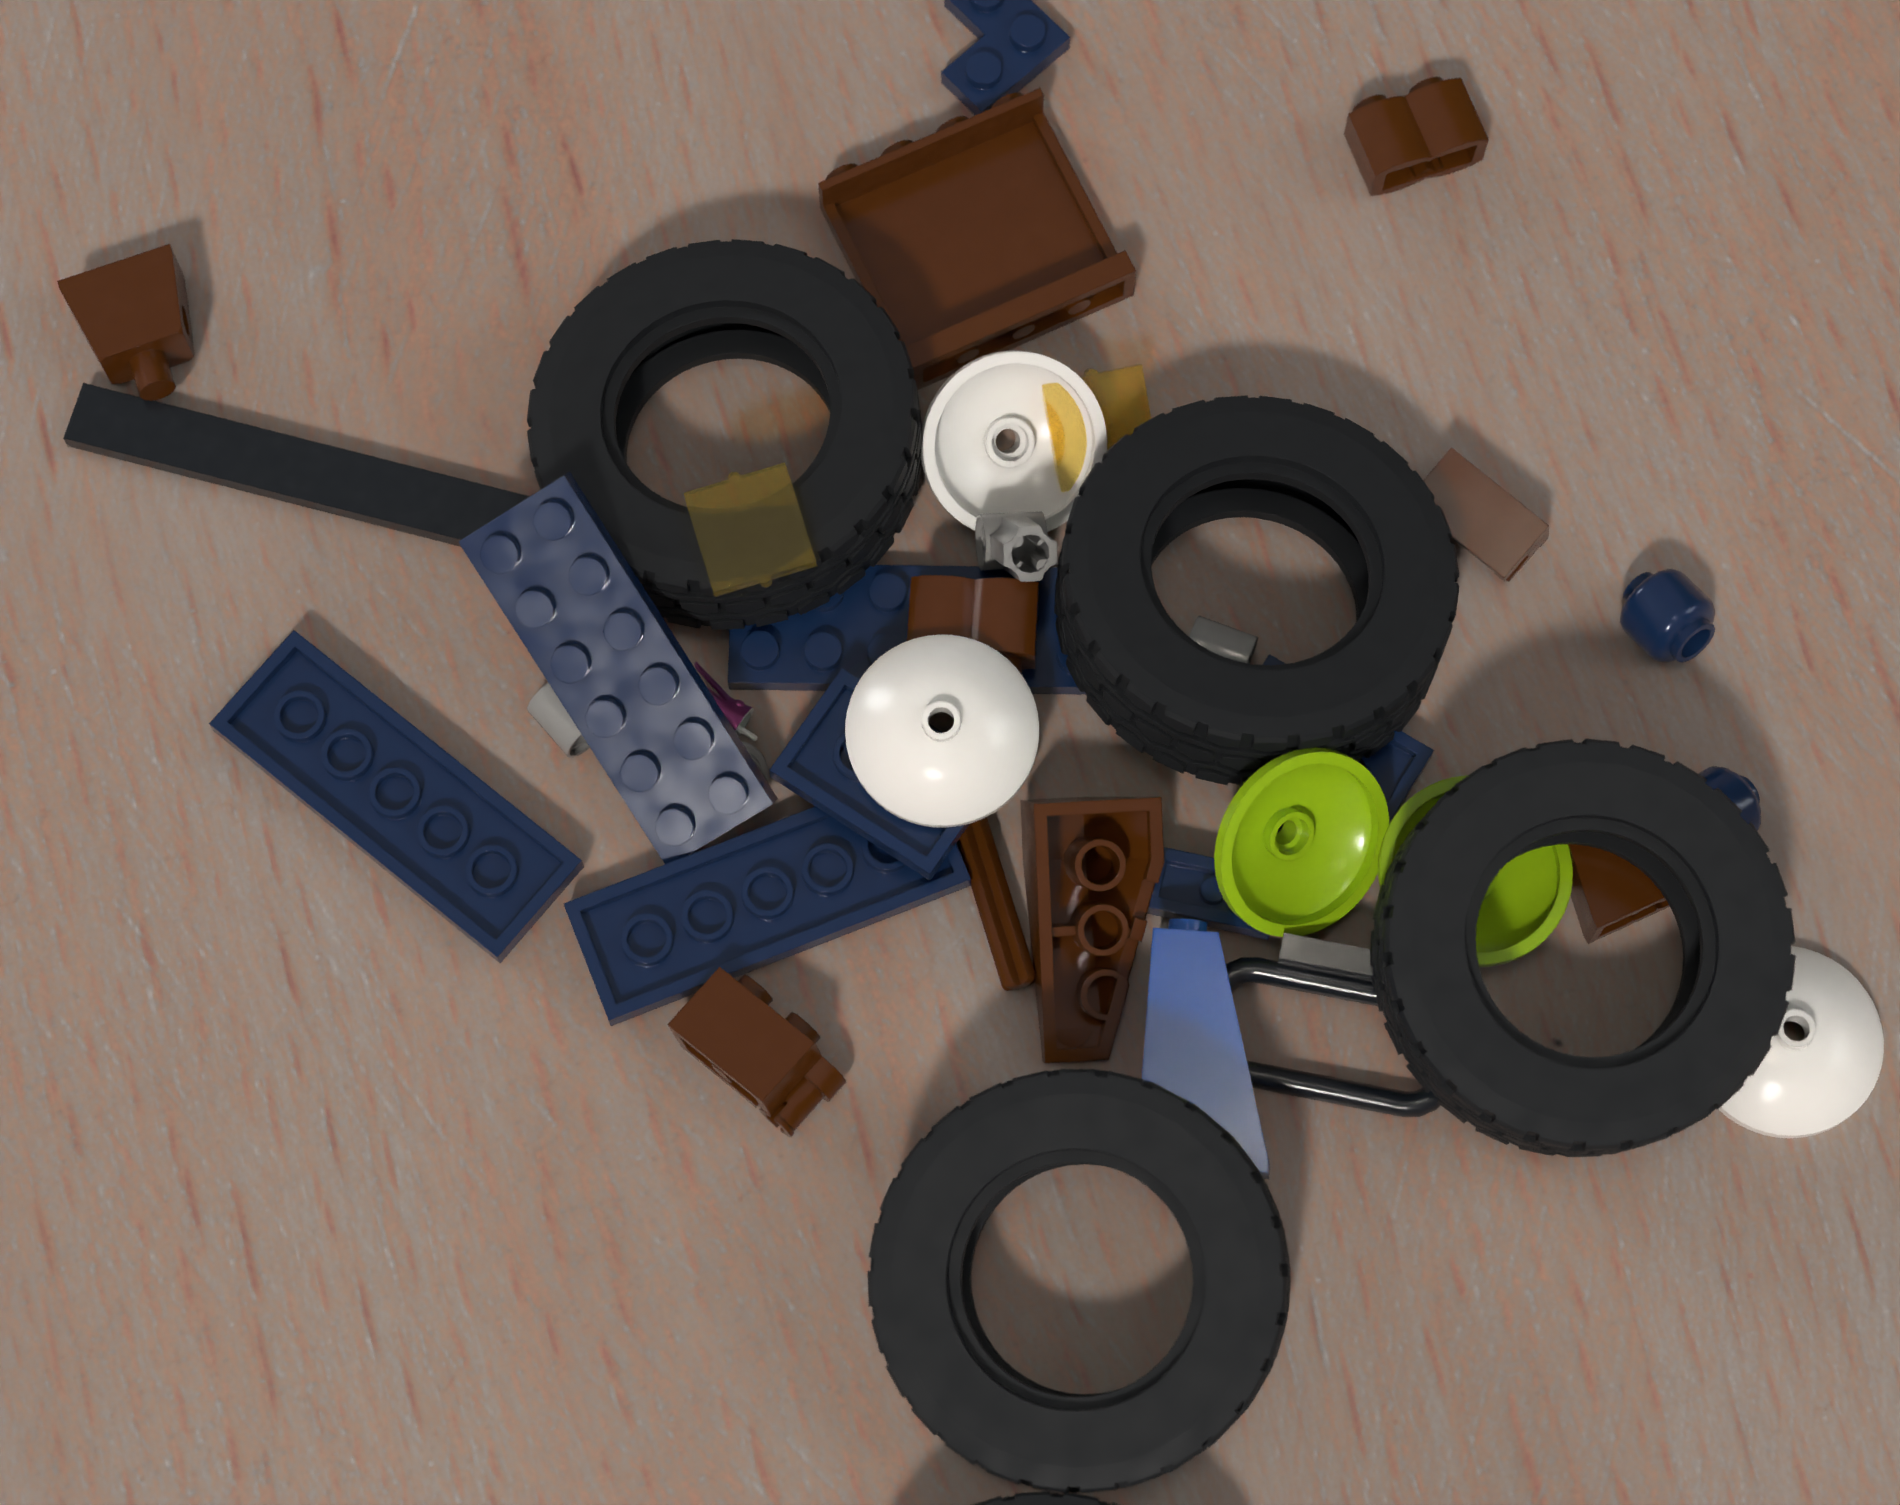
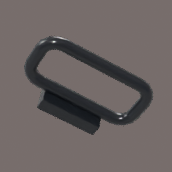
[1226,933,1441,1117]

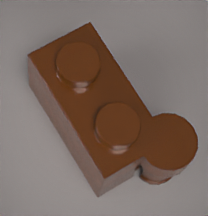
[667,967,846,1137]

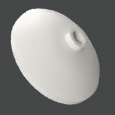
[921,350,1107,532]
[845,634,1039,828]
[1718,946,1884,1138]

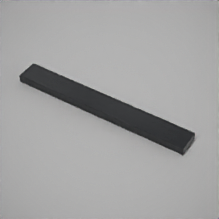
[63,383,530,547]

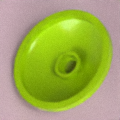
[1214,748,1389,937]
[1378,775,1573,967]

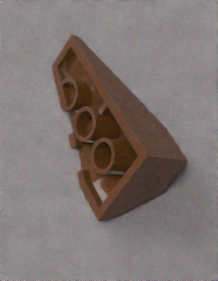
[1020,797,1164,1064]

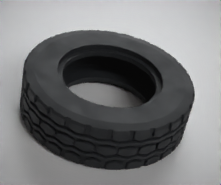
[527,239,923,630]
[1054,395,1459,787]
[1370,739,1796,1157]
[867,1069,1291,1493]

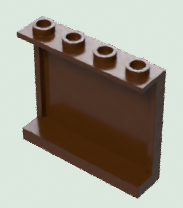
[818,88,1136,390]

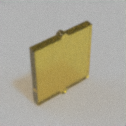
[1041,364,1151,492]
[683,462,817,597]

